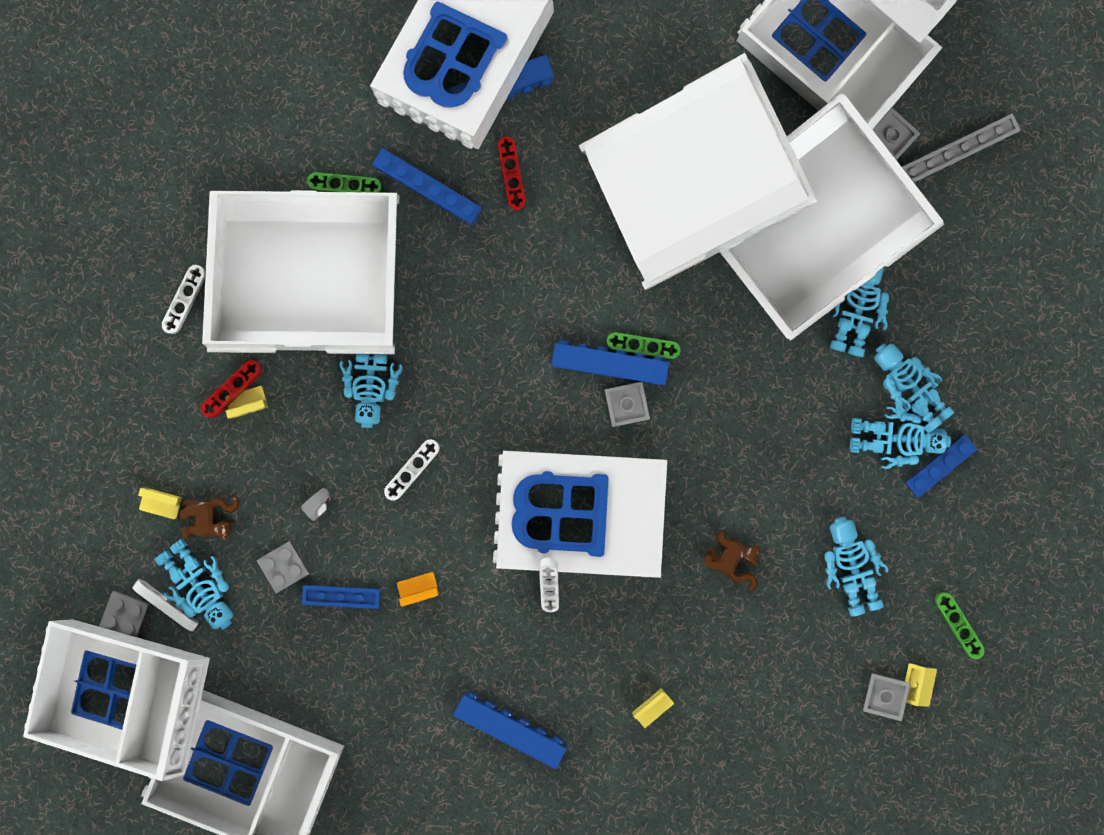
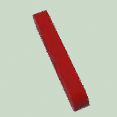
[498,136,525,211]
[201,360,262,418]

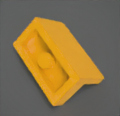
[397,572,440,607]

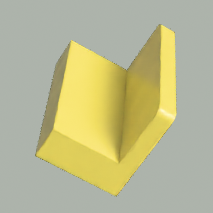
[225,386,268,419]
[138,488,182,519]
[905,663,937,707]
[632,688,674,728]

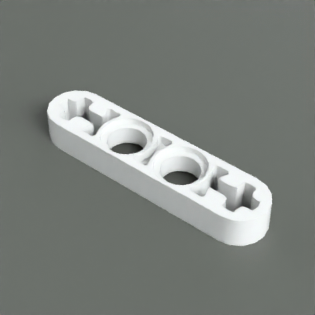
[162,265,206,334]
[384,440,440,500]
[540,558,559,612]
[132,579,199,631]

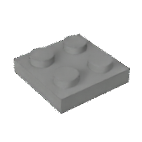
[872,108,921,160]
[604,382,650,427]
[257,541,310,593]
[99,591,150,637]
[863,673,911,721]

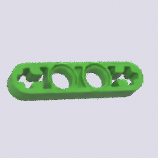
[307,172,382,193]
[606,333,681,359]
[935,592,984,659]

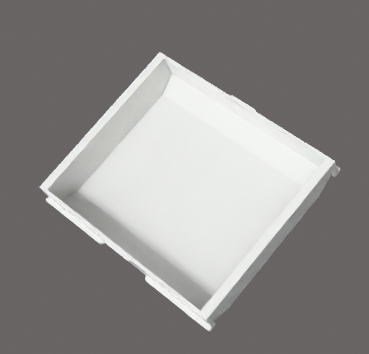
[579,53,818,290]
[721,93,944,340]
[202,190,399,354]

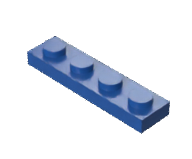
[905,435,977,498]
[302,585,381,609]

